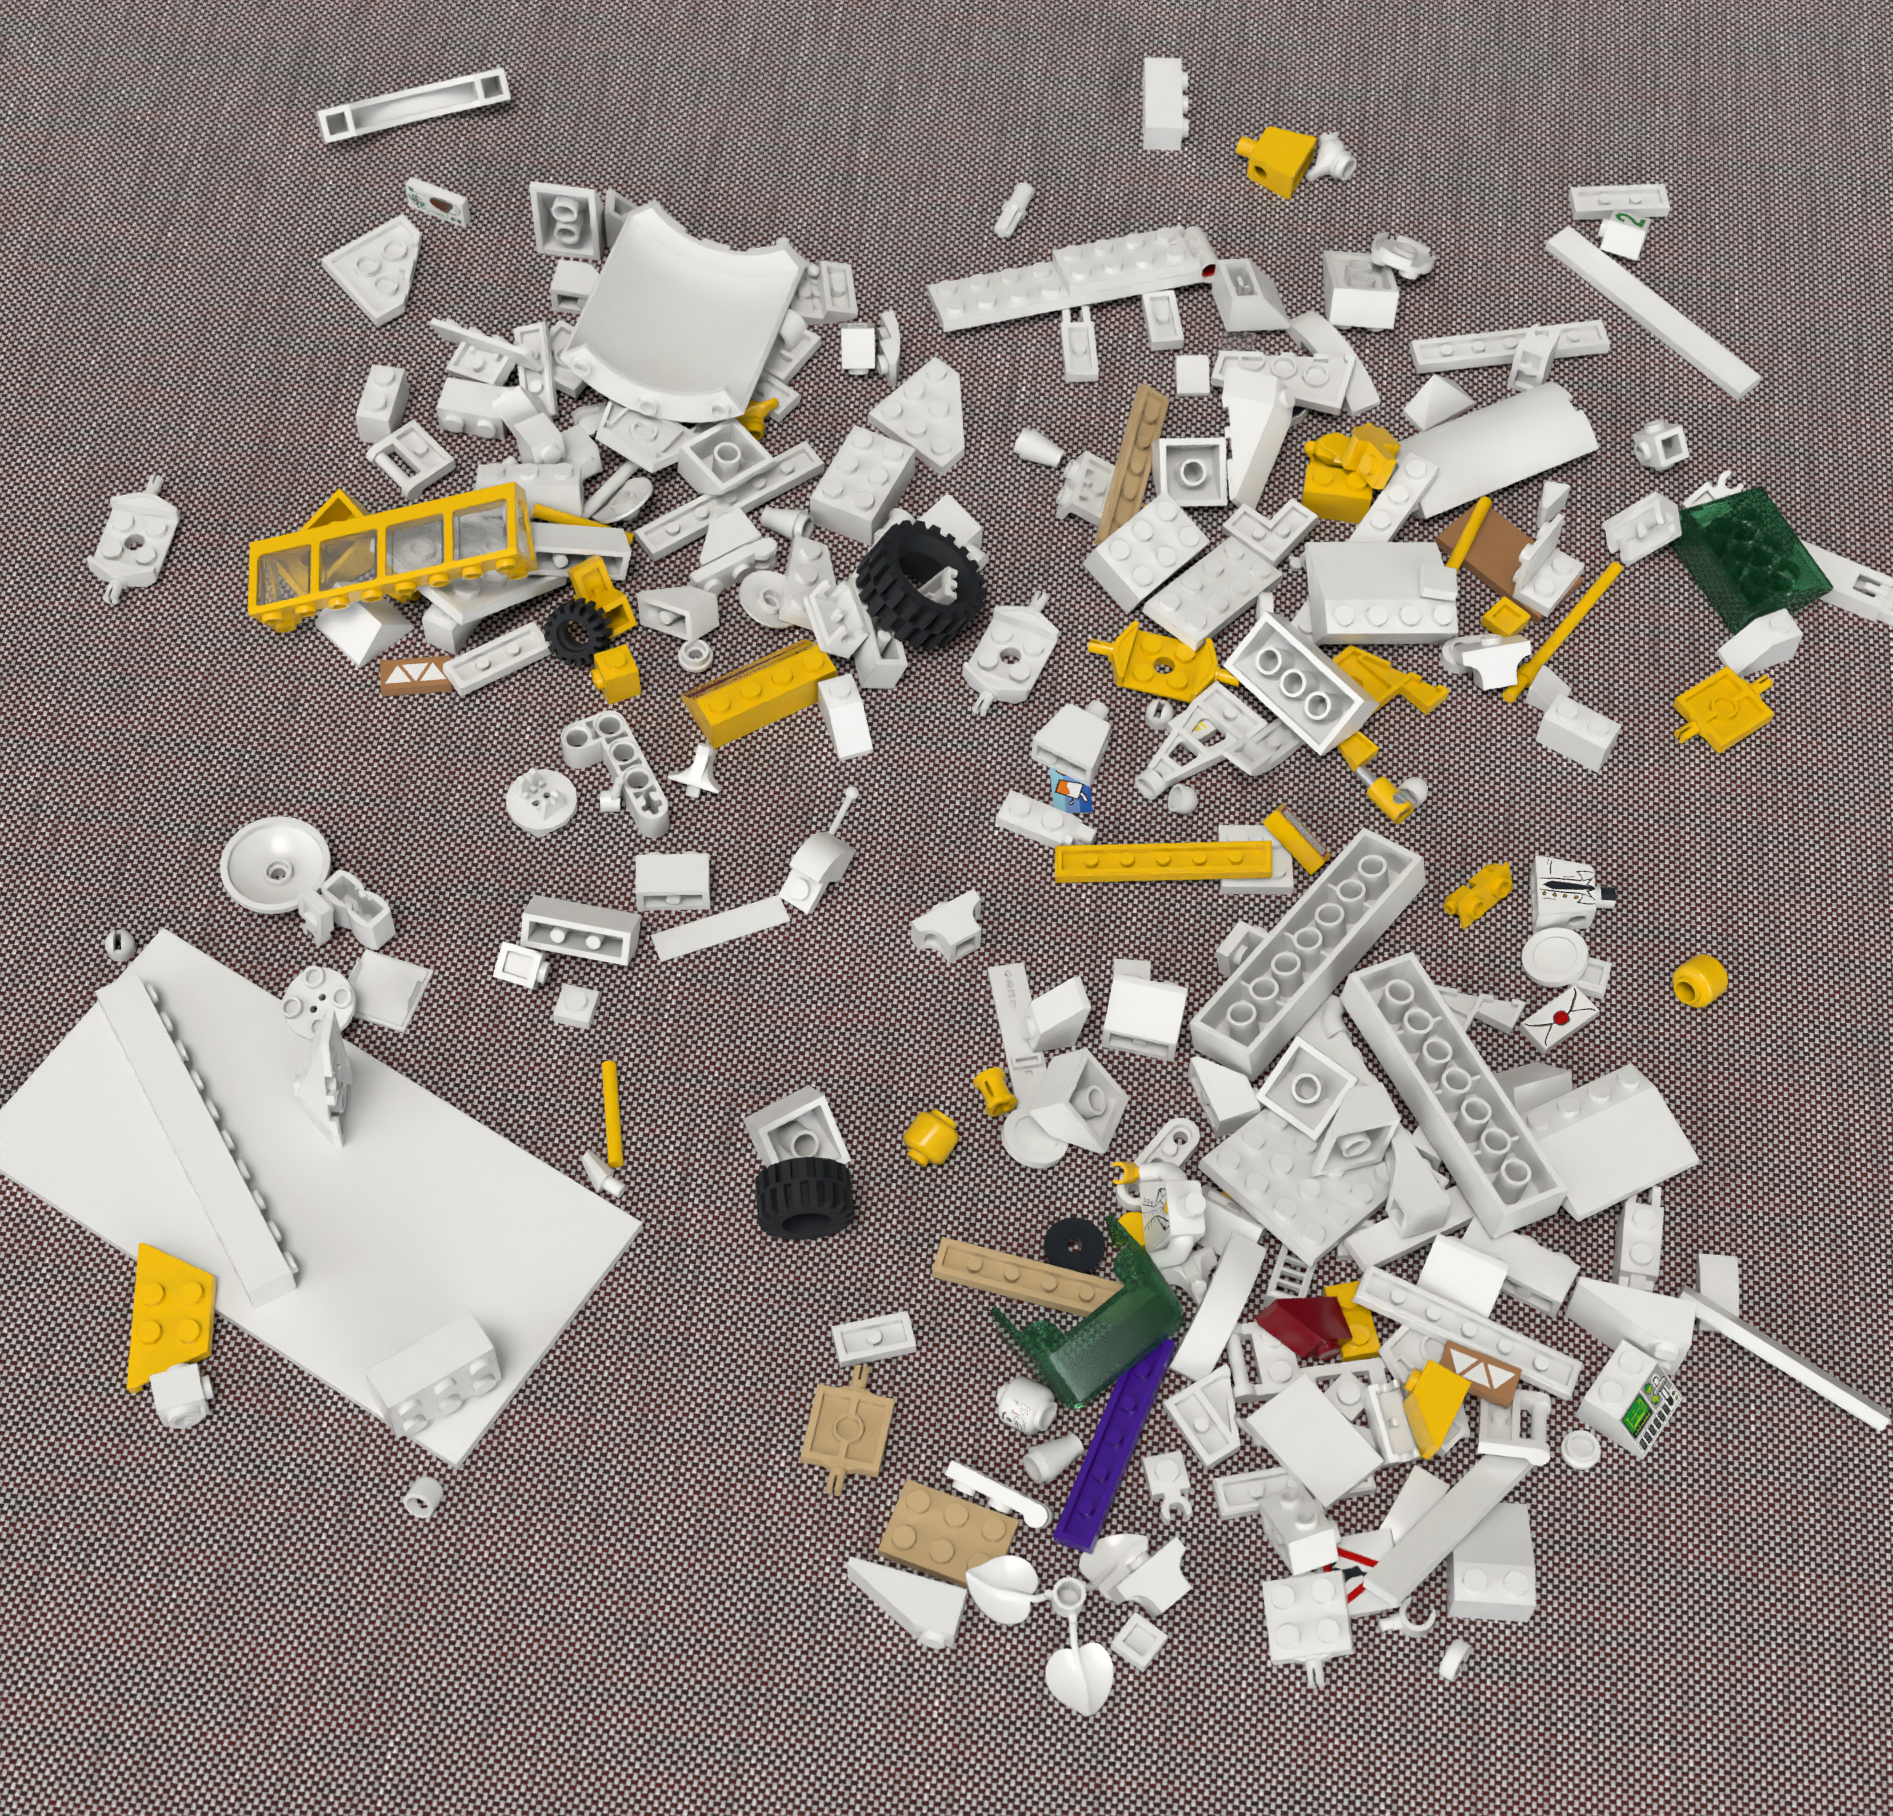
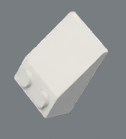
[529,181,607,261]
[1323,250,1399,331]
[1565,1276,1697,1376]
[1446,1502,1536,1622]

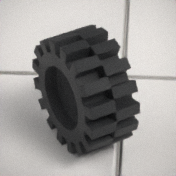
[544,598,613,666]

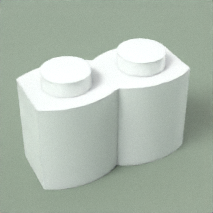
[320,870,396,950]

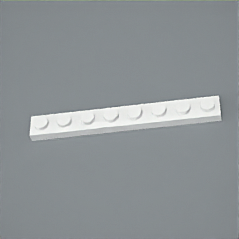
[1291,451,1439,647]

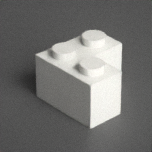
[513,412,603,480]

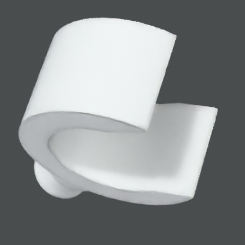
[1377,1596,1436,1638]

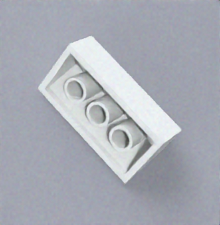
[1223,611,1380,756]

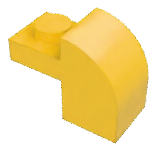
[1341,426,1401,490]
[567,555,637,639]

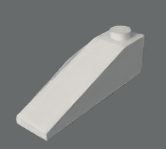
[1222,367,1295,510]
[293,1009,354,1148]

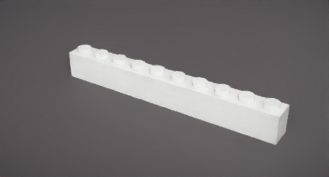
[95,972,298,1309]

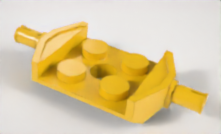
[1087,621,1240,703]

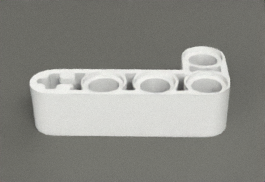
[561,710,670,838]

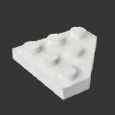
[321,214,422,327]
[868,357,965,476]

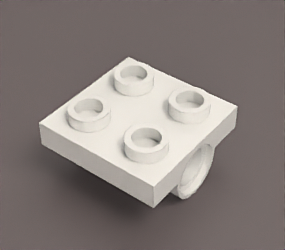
[762,309,821,385]

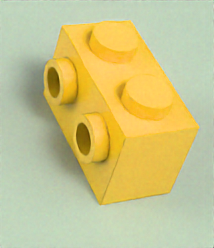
[1301,464,1373,524]

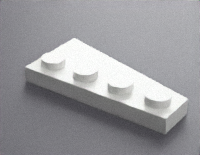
[1211,351,1357,416]

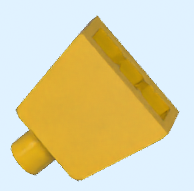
[1236,126,1317,200]

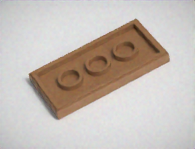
[1435,502,1583,624]

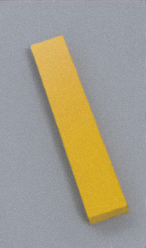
[1055,841,1273,883]

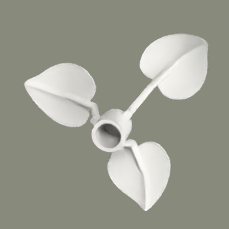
[966,1534,1148,1716]

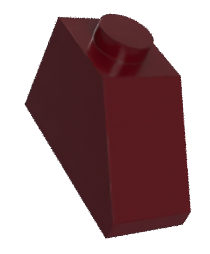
[1255,1296,1353,1360]

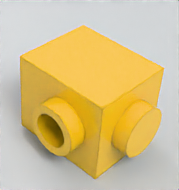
[590,644,641,705]

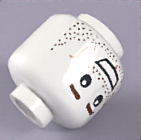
[996,1377,1057,1435]

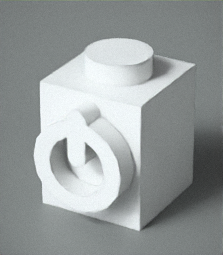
[149,1363,215,1428]

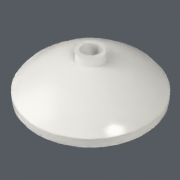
[220,816,331,914]

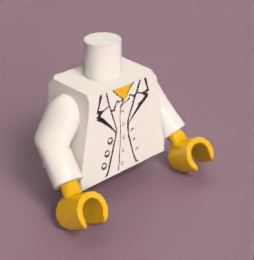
[1111,1161,1206,1280]

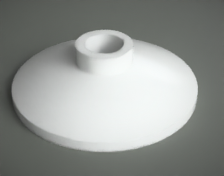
[592,477,653,524]
[739,570,794,628]

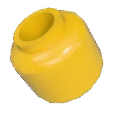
[1672,954,1728,1008]
[903,1109,959,1167]

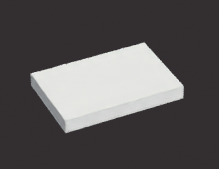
[1245,1373,1384,1512]

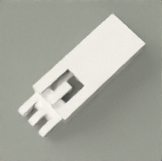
[1780,539,1893,626]

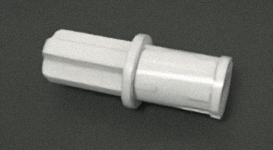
[994,182,1035,239]

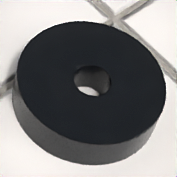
[1043,1217,1105,1275]

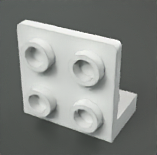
[1512,513,1585,617]

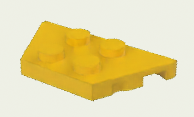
[127,1243,217,1393]

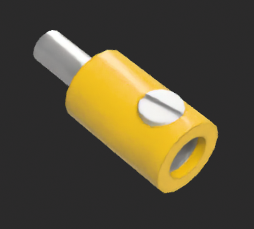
[1355,765,1415,824]

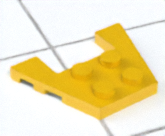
[1332,645,1450,772]

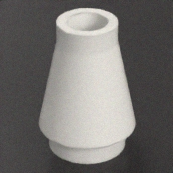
[1013,427,1065,469]
[761,507,814,541]
[1023,1433,1084,1484]

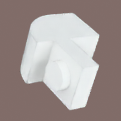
[778,832,856,914]

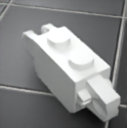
[1612,1186,1664,1292]

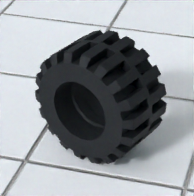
[755,1157,855,1240]

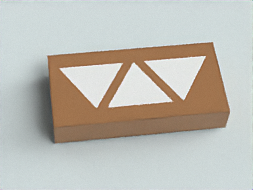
[380,656,452,697]
[1439,1340,1522,1409]

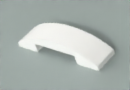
[1285,311,1381,417]
[1223,718,1305,776]
[1168,1231,1267,1382]

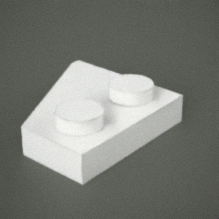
[1163,1364,1240,1471]

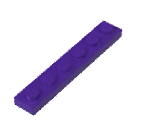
[1053,1330,1176,1554]

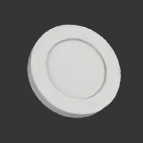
[1522,927,1589,987]
[1001,1106,1068,1169]

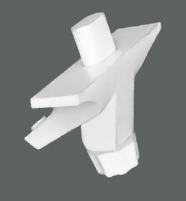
[667,743,723,798]
[1159,1245,1218,1307]

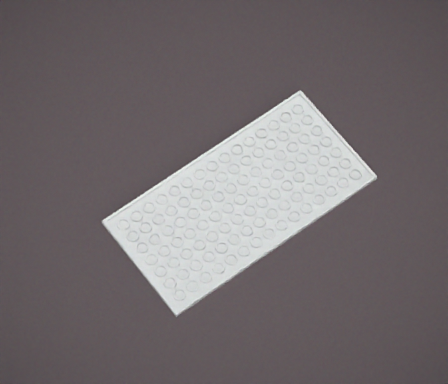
[0,928,643,1470]

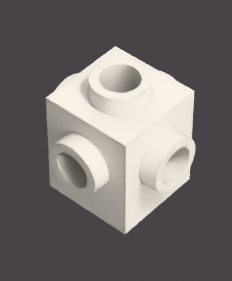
[1633,419,1690,471]

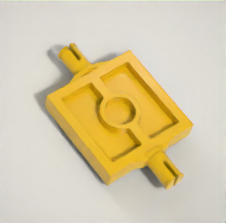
[1673,666,1774,754]

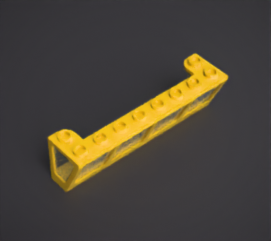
[248,481,538,633]

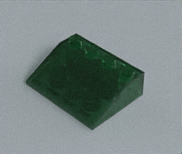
[1669,486,1834,636]

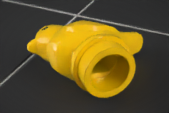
[735,398,779,440]

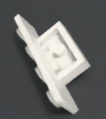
[429,318,543,386]

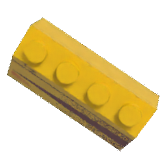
[681,639,837,749]

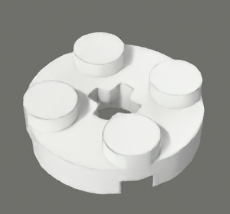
[1370,233,1436,280]

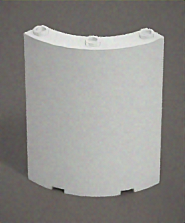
[560,200,806,423]

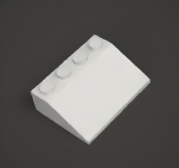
[1305,542,1459,644]
[1520,1063,1699,1222]

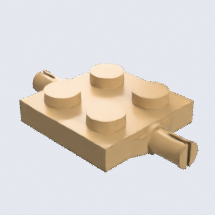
[800,1365,895,1496]

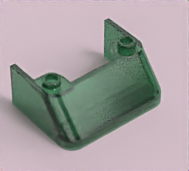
[990,1213,1184,1409]

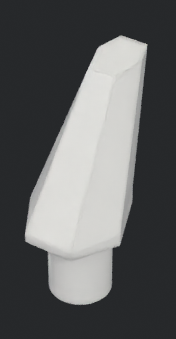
[582,1149,627,1198]

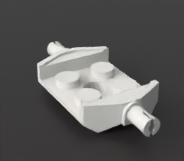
[87,475,180,605]
[962,591,1059,716]

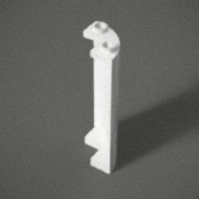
[1388,382,1599,519]

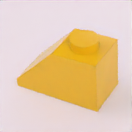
[1402,1359,1472,1461]

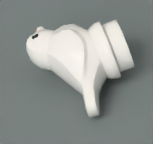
[1306,132,1357,182]

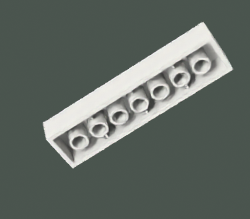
[1189,827,1426,1082]
[1340,952,1568,1239]

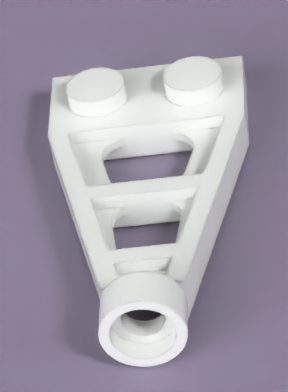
[1135,681,1268,800]

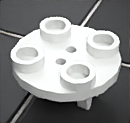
[506,767,578,837]
[280,966,356,1041]

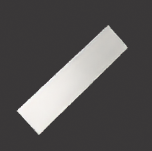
[651,895,790,962]

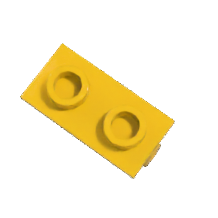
[1443,861,1514,929]

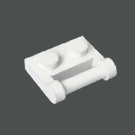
[366,420,456,501]
[1226,1322,1300,1403]
[1477,1389,1551,1466]

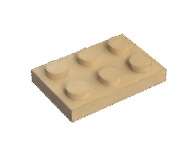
[878,1479,1019,1589]

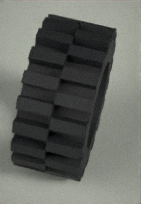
[855,520,986,650]

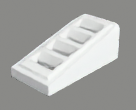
[1263,1243,1317,1308]

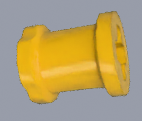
[973,1067,1018,1117]

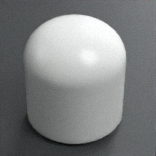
[404,1476,443,1518]

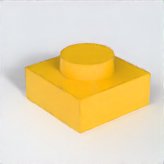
[1481,596,1531,638]

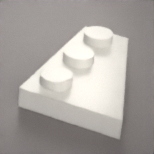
[778,535,837,631]

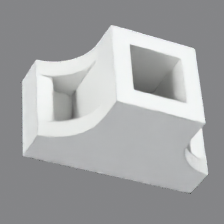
[1453,634,1531,690]
[911,889,982,964]
[1107,1536,1192,1619]

